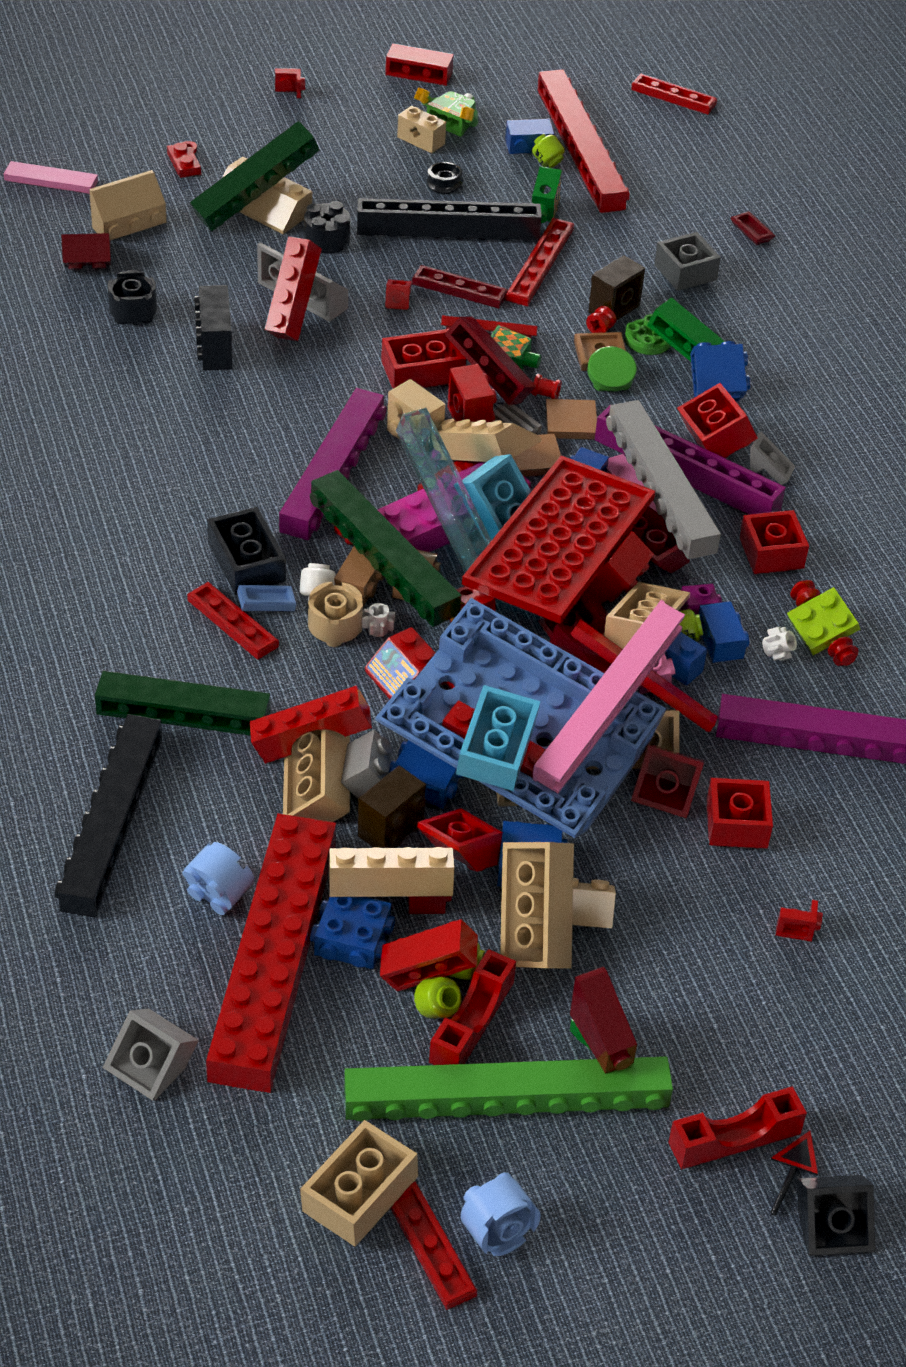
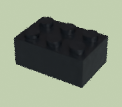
[194,285,232,370]
[207,507,286,595]

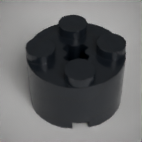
[304,201,350,254]
[107,270,157,325]

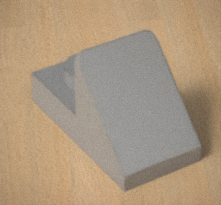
[750,431,795,485]

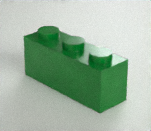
[647,297,725,362]

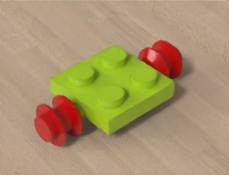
[787,580,861,666]

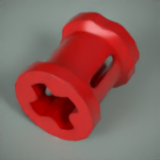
[531,374,562,399]

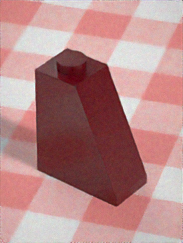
[570,966,637,1074]

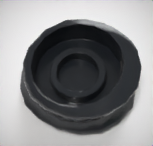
[427,162,464,194]

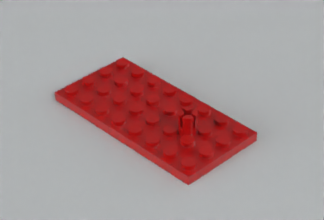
[462,455,655,624]

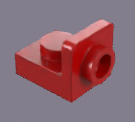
[275,68,305,98]
[385,279,412,310]
[775,900,823,942]

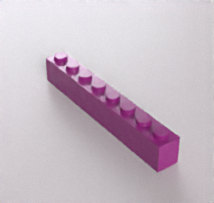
[279,388,387,540]
[595,404,786,515]
[716,694,906,764]

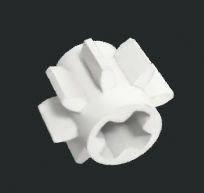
[362,603,395,637]
[762,627,797,661]

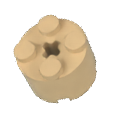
[308,582,363,647]

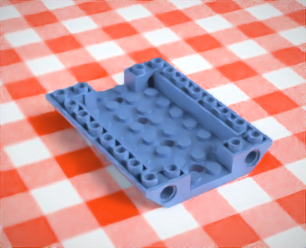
[375,598,666,838]

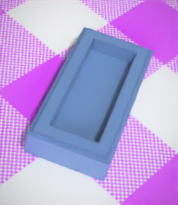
[237,585,296,611]

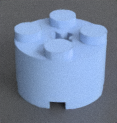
[182,842,254,915]
[461,1172,540,1256]

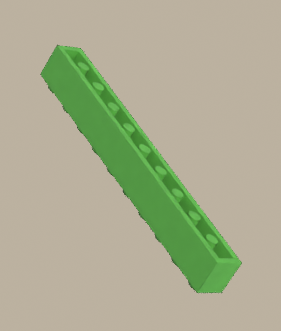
[344,1056,673,1121]

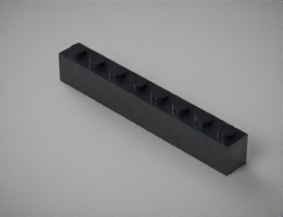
[357,198,542,241]
[55,714,162,918]

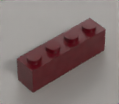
[445,316,537,405]

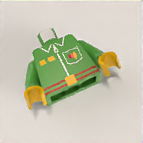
[414,87,478,137]

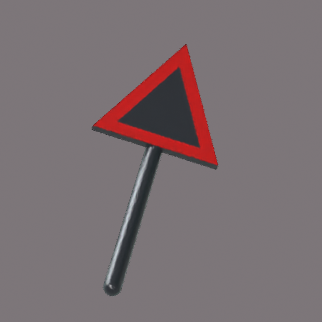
[771,1130,818,1216]

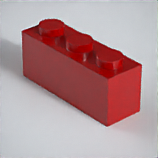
[385,43,454,86]
[380,919,478,992]

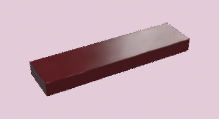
[412,265,508,309]

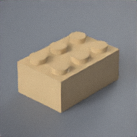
[300,1120,418,1247]

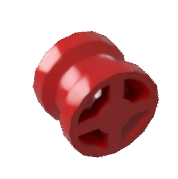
[586,306,616,333]

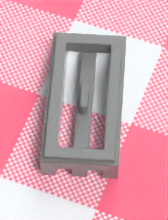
[493,402,542,434]

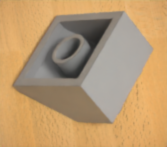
[102,1008,199,1101]

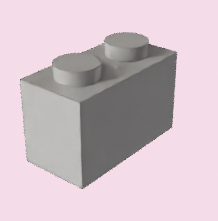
[341,729,393,800]

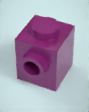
[680,584,722,615]

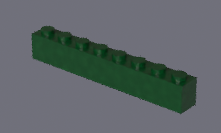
[310,470,461,627]

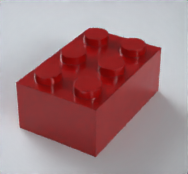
[381,329,466,389]
[677,383,758,459]

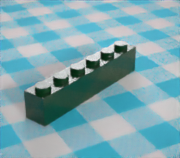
[190,121,320,232]
[95,671,271,736]

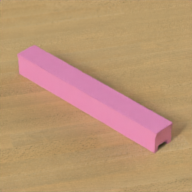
[533,600,685,794]

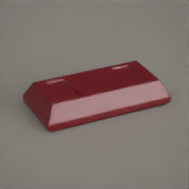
[731,211,775,245]

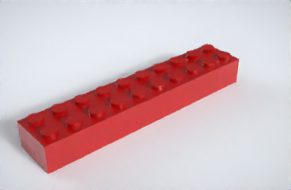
[206,813,336,1093]

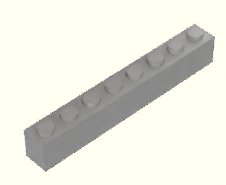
[606,400,721,559]

